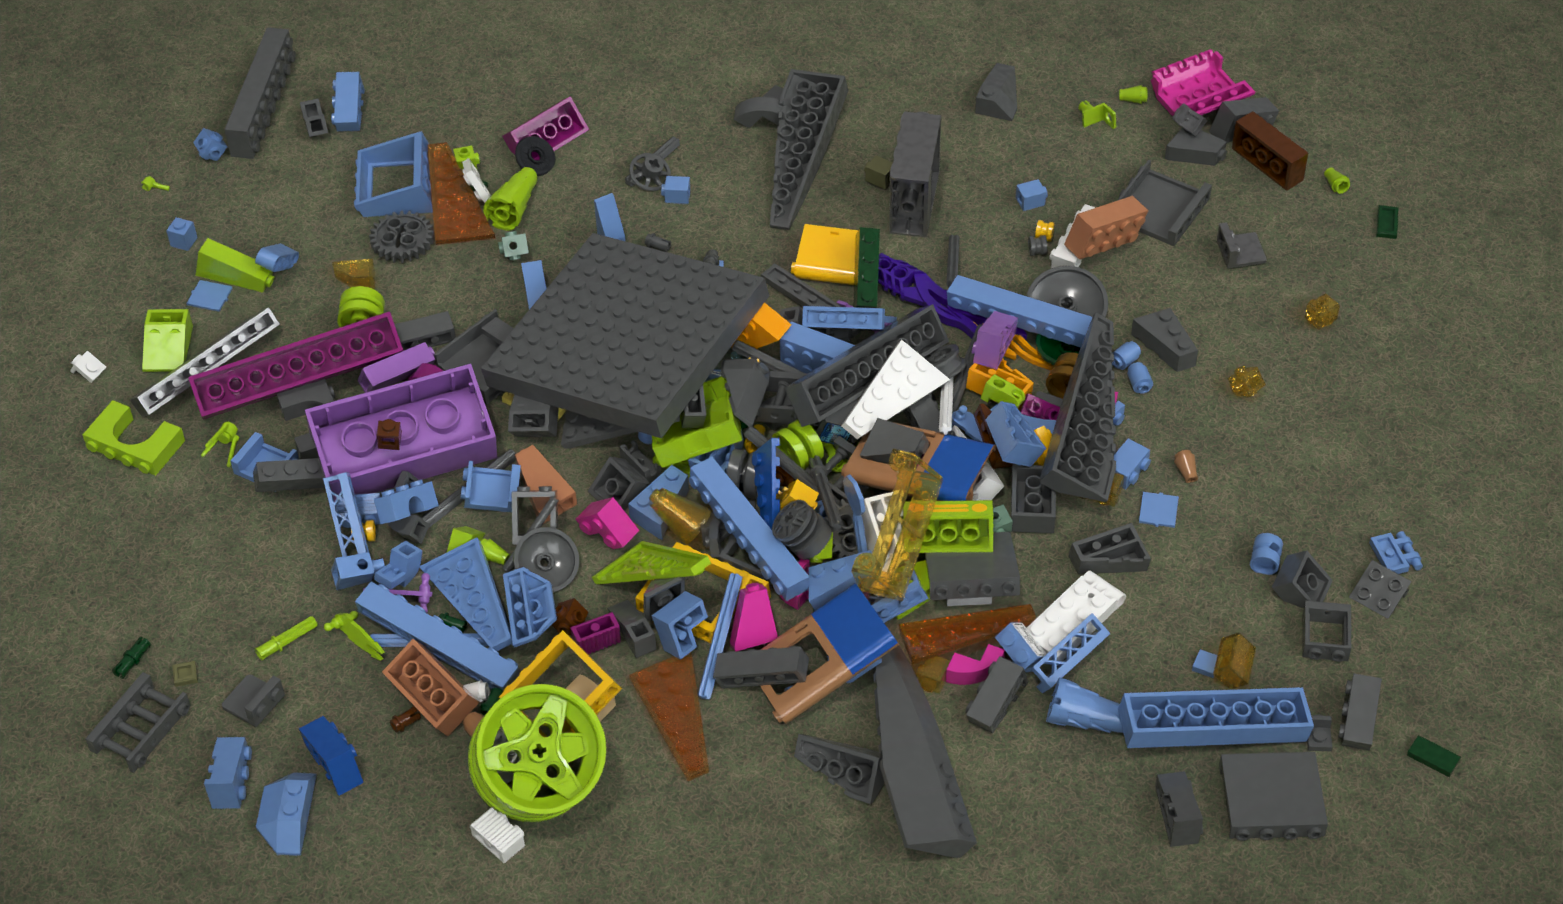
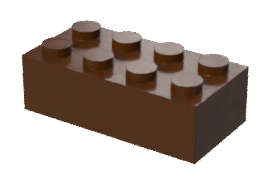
[1232,111,1308,191]

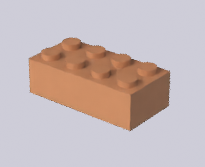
[1064,196,1148,259]
[382,639,480,736]

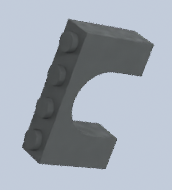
[277,379,338,459]

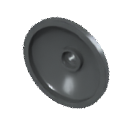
[513,527,579,592]

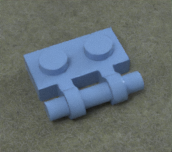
[1370,531,1423,574]

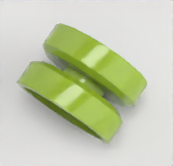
[337,286,385,328]
[772,419,824,470]

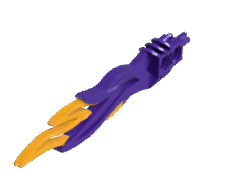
[878,253,1054,370]

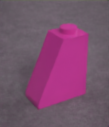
[730,583,778,652]

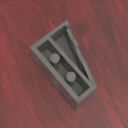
[1209,97,1279,144]
[1131,308,1198,372]
[1068,523,1151,574]
[966,656,1028,733]
[1338,673,1382,751]

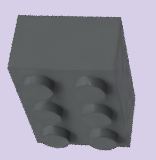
[1011,464,1056,533]

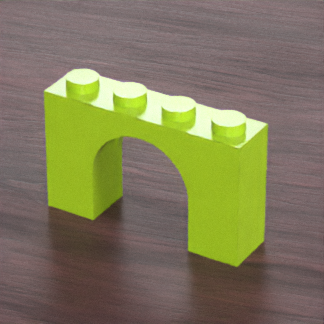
[82,400,185,476]

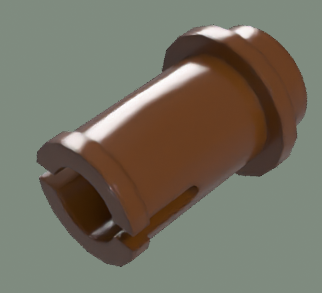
[390,707,421,733]

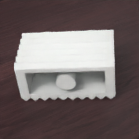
[470,807,525,863]

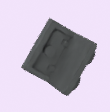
[222,675,285,727]

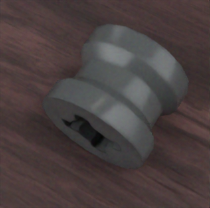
[1028,235,1047,256]

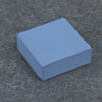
[1192,650,1221,678]

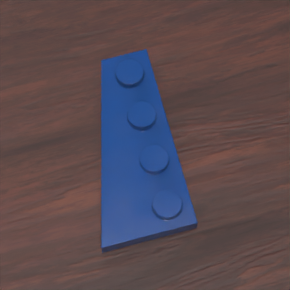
[752,438,780,530]

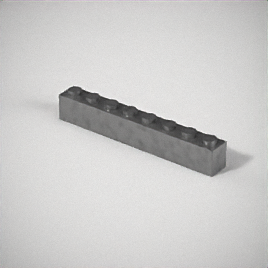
[130,307,280,417]

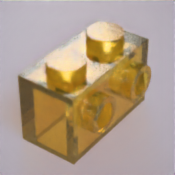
[1213,632,1256,689]

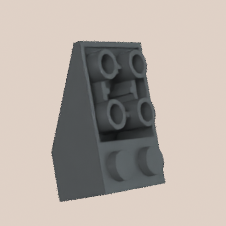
[508,394,558,437]

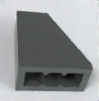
[1165,128,1227,166]
[860,418,929,464]

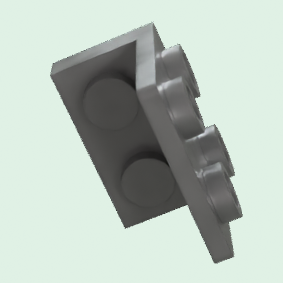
[1217,222,1267,268]

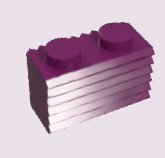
[570,612,621,654]

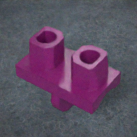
[1020,394,1060,420]

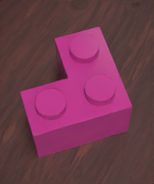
[575,497,639,549]

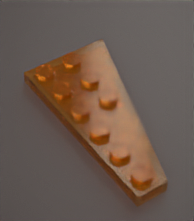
[427,142,495,245]
[899,604,1036,665]
[629,652,709,781]

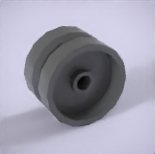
[727,448,758,500]

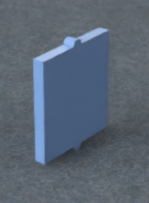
[186,280,233,312]
[1139,492,1179,528]

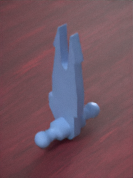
[952,405,983,442]

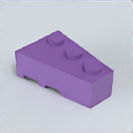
[971,311,1018,370]

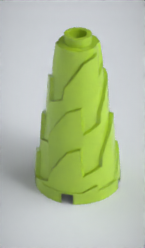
[483,167,538,231]

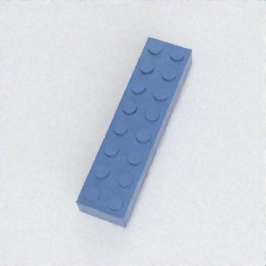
[1118,687,1314,748]

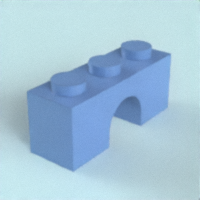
[374,479,439,524]

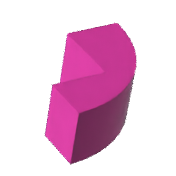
[946,644,1005,685]

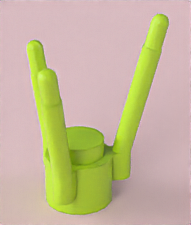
[201,422,240,467]

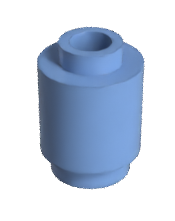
[1112,341,1141,370]
[1127,362,1153,394]

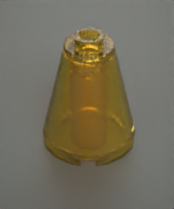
[649,488,711,545]

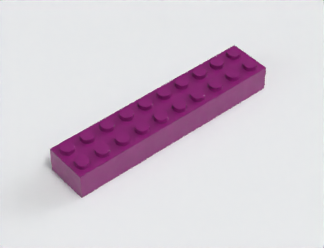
[188,311,403,420]

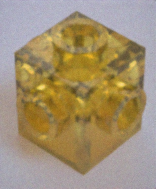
[1305,293,1340,330]
[1228,366,1266,398]

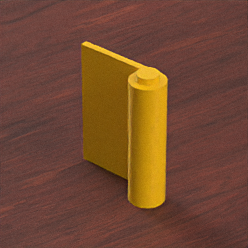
[791,224,858,285]

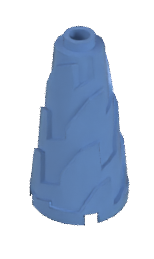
[1046,677,1123,733]

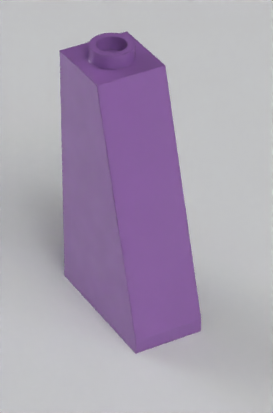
[358,342,435,393]

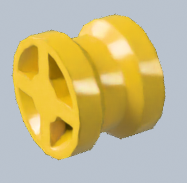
[1035,220,1055,242]

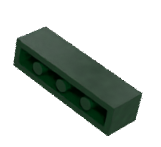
[853,227,880,308]

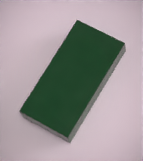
[1376,205,1399,239]
[1407,735,1461,777]

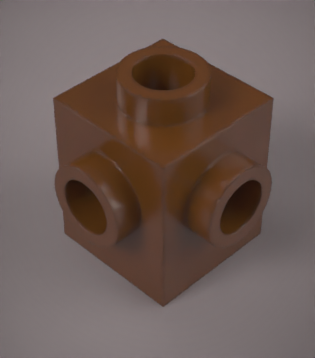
[552,598,588,635]

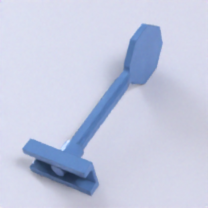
[843,475,883,568]

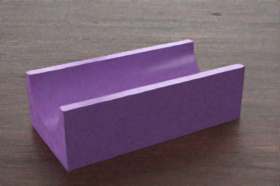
[305,364,497,502]

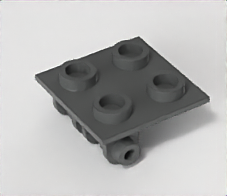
[1349,560,1411,619]

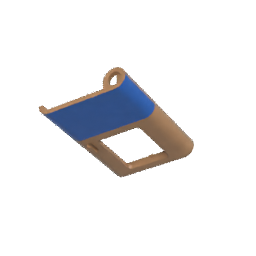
[841,422,997,501]
[760,583,899,724]

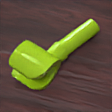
[141,176,170,191]

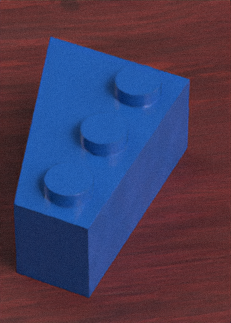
[299,716,364,796]

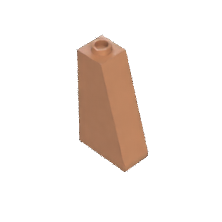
[515,445,577,524]

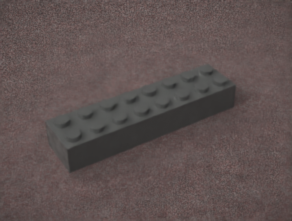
[225,27,296,159]

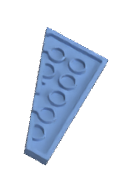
[420,538,513,651]

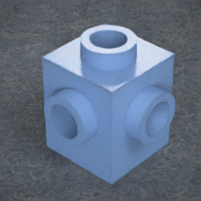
[193,128,227,161]

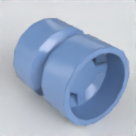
[1250,533,1283,575]

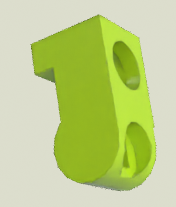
[981,374,1025,408]

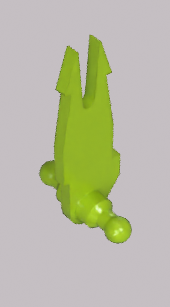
[324,611,385,661]

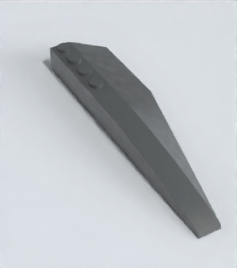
[873,630,977,858]

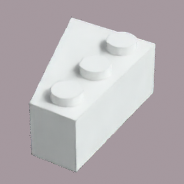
[861,490,904,566]

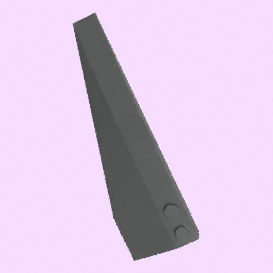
[770,69,848,230]
[1039,312,1116,502]

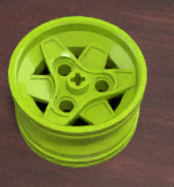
[468,684,606,822]

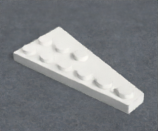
[841,340,950,440]

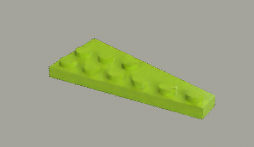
[592,541,711,584]

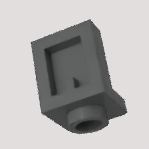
[1307,715,1332,751]

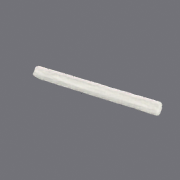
[939,377,954,435]

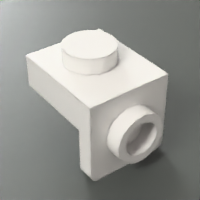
[70,351,106,383]

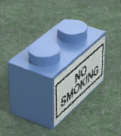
[995,622,1046,672]

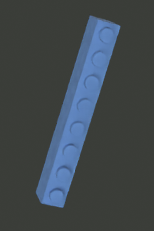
[947,275,1092,347]
[689,457,809,601]
[355,582,520,691]

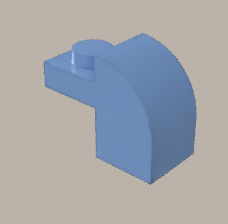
[374,541,422,589]

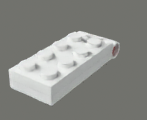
[1027,570,1126,666]

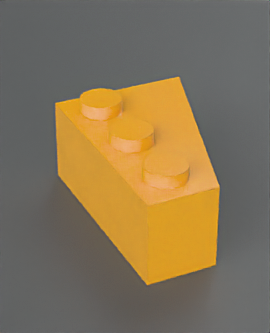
[731,302,792,349]

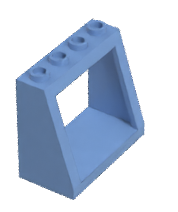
[354,131,438,217]

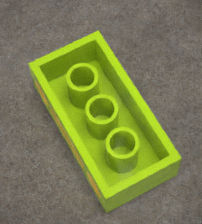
[903,500,993,553]

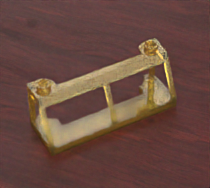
[851,449,943,601]

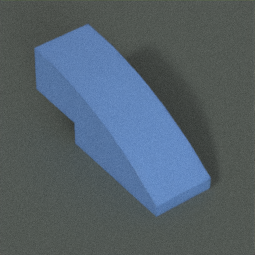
[521,260,546,310]

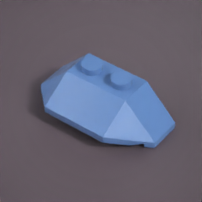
[503,567,557,647]
[256,773,317,856]

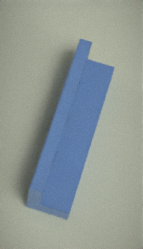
[323,472,370,557]
[1030,613,1110,693]

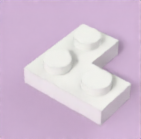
[462,158,491,203]

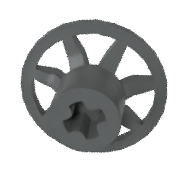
[629,153,671,191]

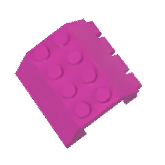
[1151,49,1255,116]

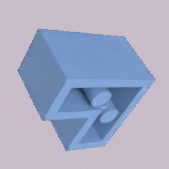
[652,591,708,659]

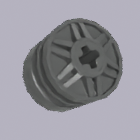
[772,500,832,560]

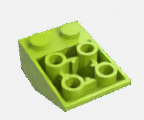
[142,309,193,372]

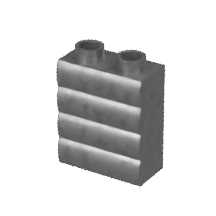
[889,112,941,237]

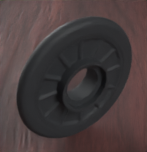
[515,136,555,176]

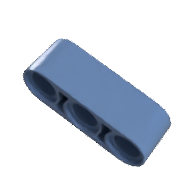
[255,243,299,272]

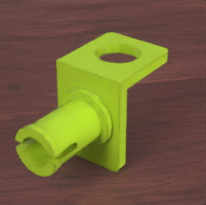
[1078,100,1116,129]

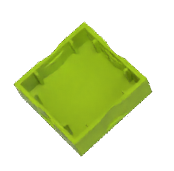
[652,376,742,468]

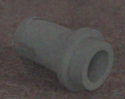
[645,233,671,252]

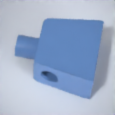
[331,553,385,590]

